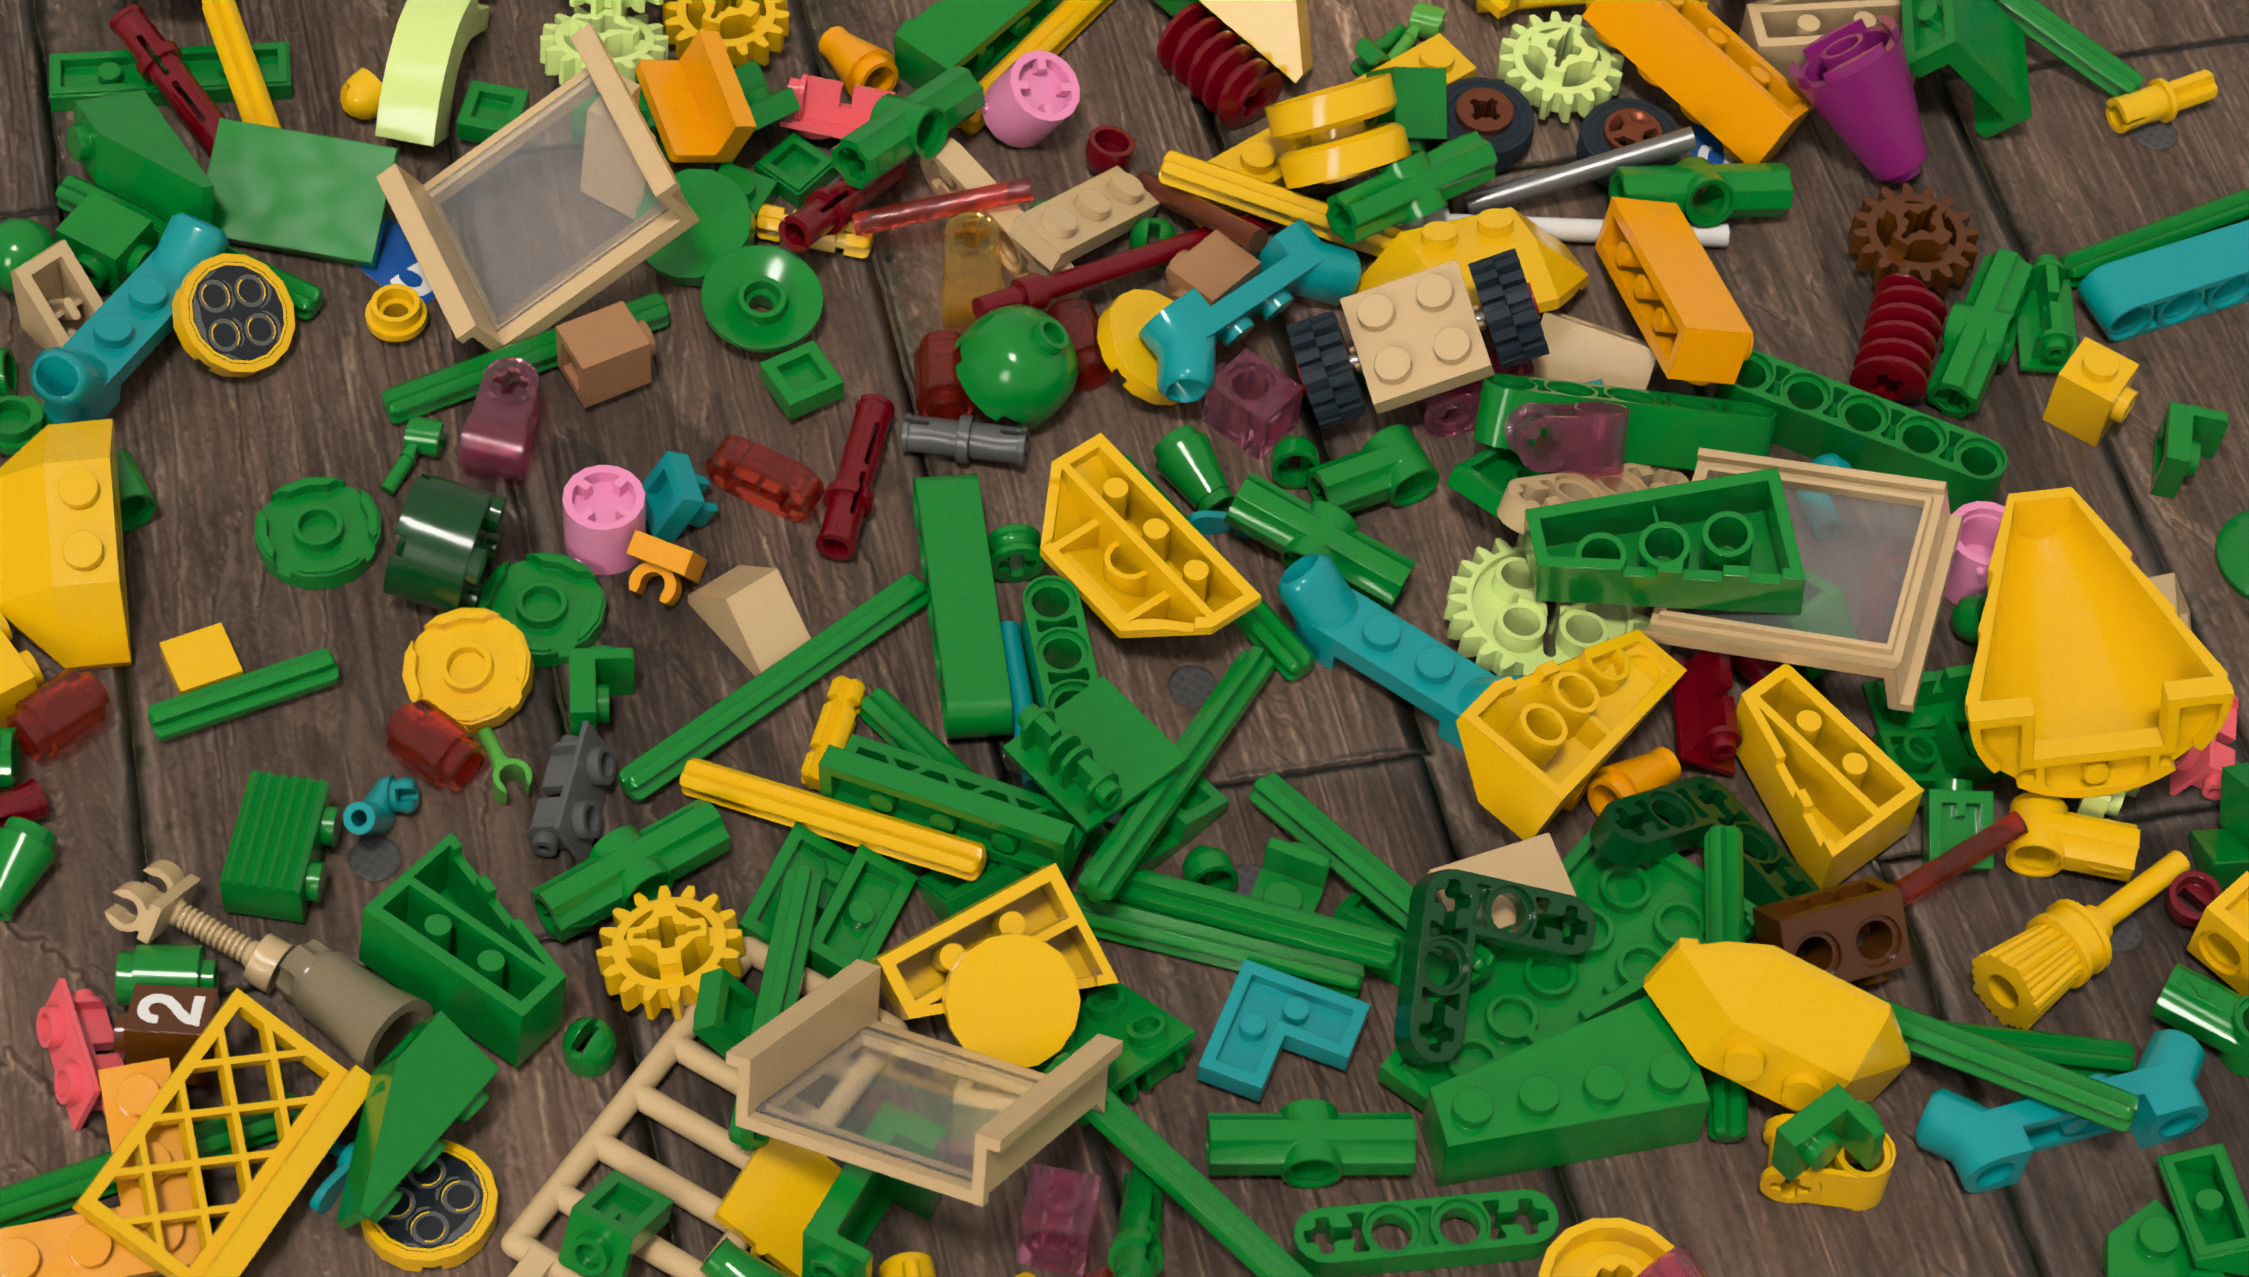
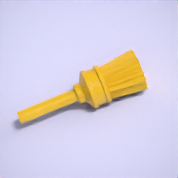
[1971,850,2190,1030]

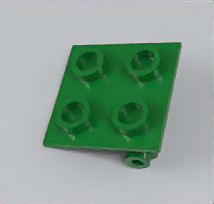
[1003,676,1188,834]
[1032,982,1197,1127]

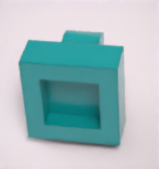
[642,451,719,542]

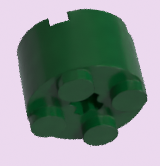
[383,472,507,612]

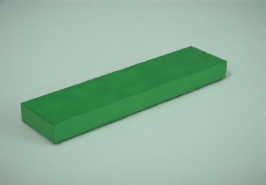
[49,41,292,112]

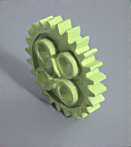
[1443,534,1651,676]

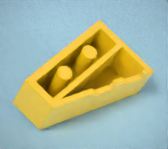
[1736,663,1924,890]
[867,863,1119,1020]

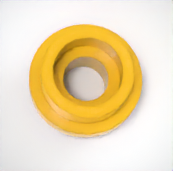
[365,284,428,342]

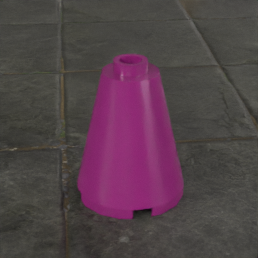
[1789,14,1928,184]

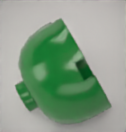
[954,304,1079,430]

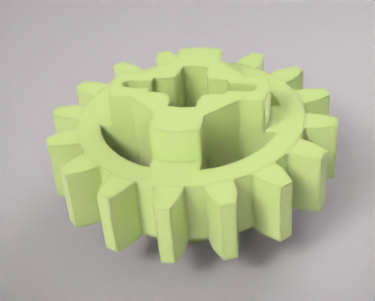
[540,7,669,85]
[1496,11,1624,123]

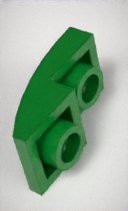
[1872,714,2008,792]

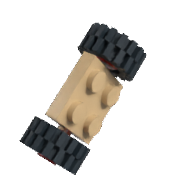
[1286,248,1550,430]

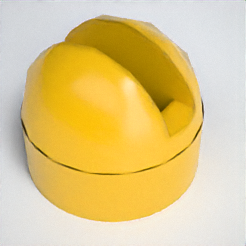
[339,67,382,120]

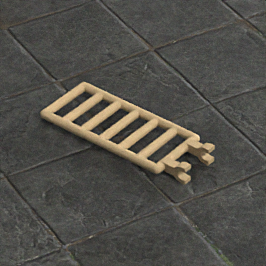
[501,936,909,1277]

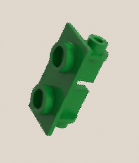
[2016,254,2078,373]
[1861,659,1975,729]

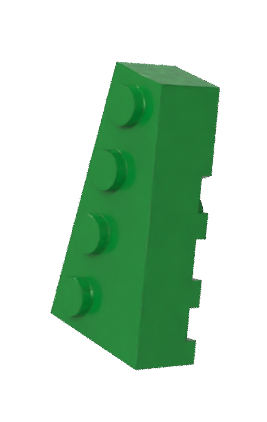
[1524,467,1806,615]
[1420,995,1711,1187]

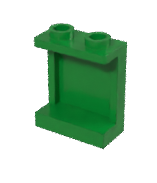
[1901,0,2032,139]
[802,1101,947,1277]

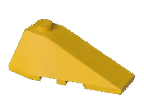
[1456,629,1687,840]

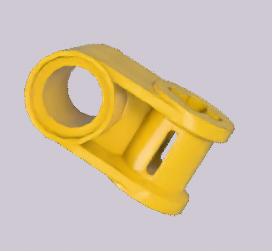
[1760,1114,1896,1211]

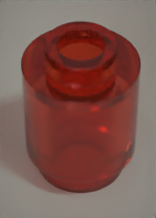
[1046,299,1116,391]
[914,330,977,420]
[6,667,110,760]
[386,699,486,791]

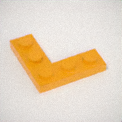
[0,1057,201,1277]

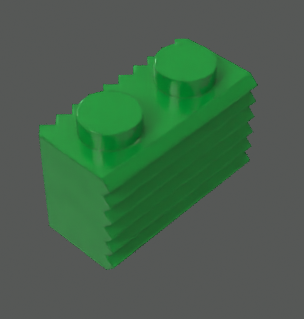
[219,769,342,923]

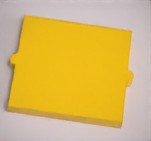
[712,1137,842,1277]

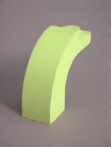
[375,0,490,147]

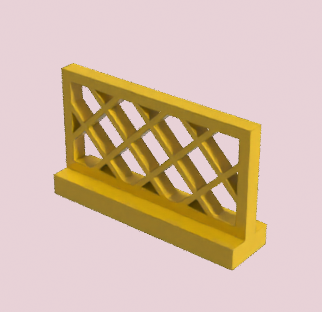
[72,988,371,1277]

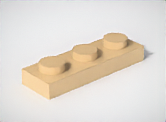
[1007,166,1160,272]

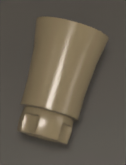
[275,939,433,1075]

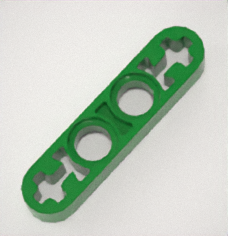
[1291,1189,1559,1277]

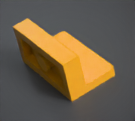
[635,31,757,163]

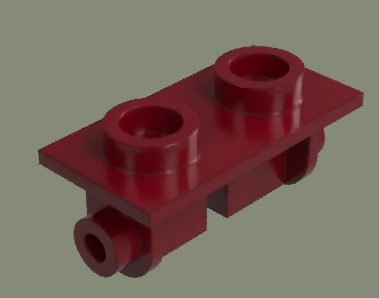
[1669,650,1742,777]

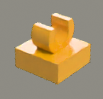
[626,530,708,607]

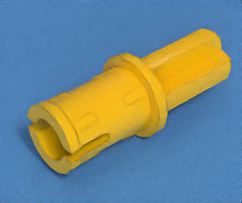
[2105,69,2218,134]

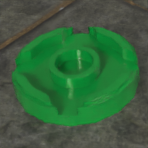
[635,169,756,286]
[255,476,382,590]
[477,552,607,668]

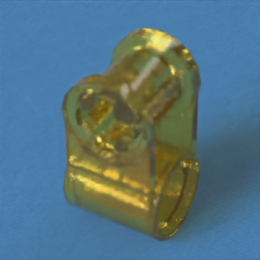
[941,212,1005,328]

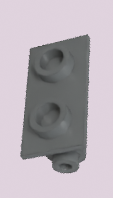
[527,721,616,864]

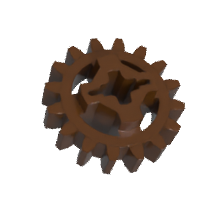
[1848,183,1980,296]

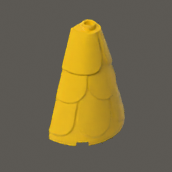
[1965,487,2234,798]

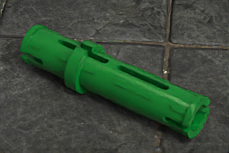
[1108,1165,1166,1277]

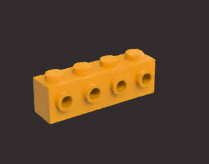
[1581,0,1813,163]
[1595,197,1754,386]

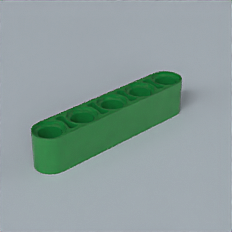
[1713,350,2008,512]
[1473,373,1777,470]
[913,473,1013,740]

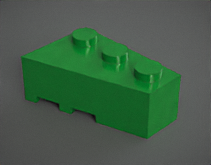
[359,832,567,1068]

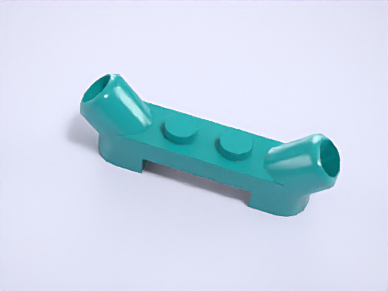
[30,212,229,424]
[1138,219,1361,403]
[1277,553,1526,752]
[1914,1029,2209,1193]

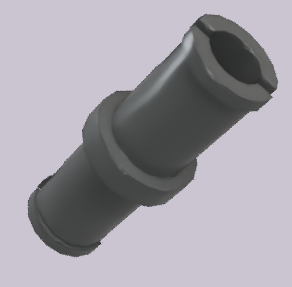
[901,413,1030,466]

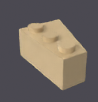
[1739,0,1916,90]

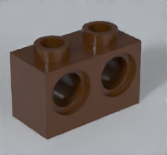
[1752,876,1912,985]

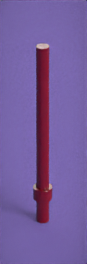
[972,213,1281,319]

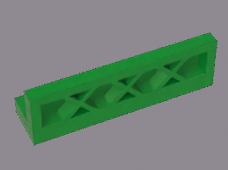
[818,733,1090,881]

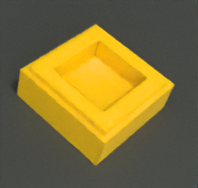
[159,622,244,695]

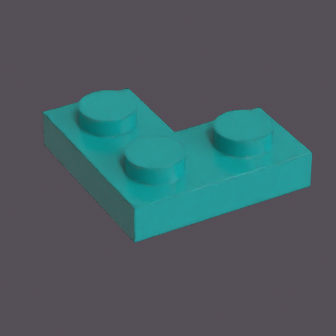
[1196,959,1371,1102]

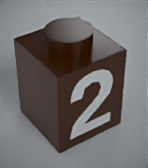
[114,984,219,1086]

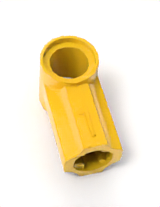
[2005,792,2140,882]

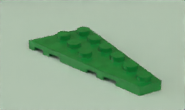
[1377,829,1758,1112]

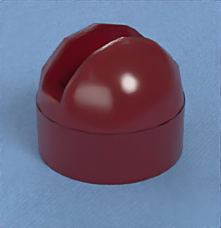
[1085,125,1135,175]
[2166,870,2222,927]

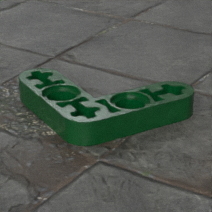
[1589,776,1820,906]
[1394,869,1596,1065]

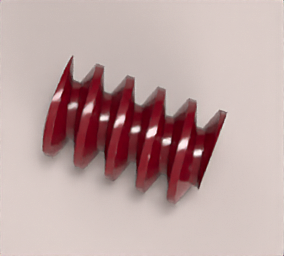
[1157,2,1283,128]
[1849,273,1947,403]

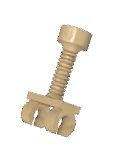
[105,860,295,994]

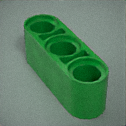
[1020,575,1099,711]

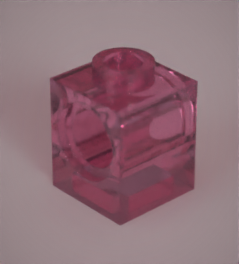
[1202,348,1304,460]
[1016,1163,1102,1277]

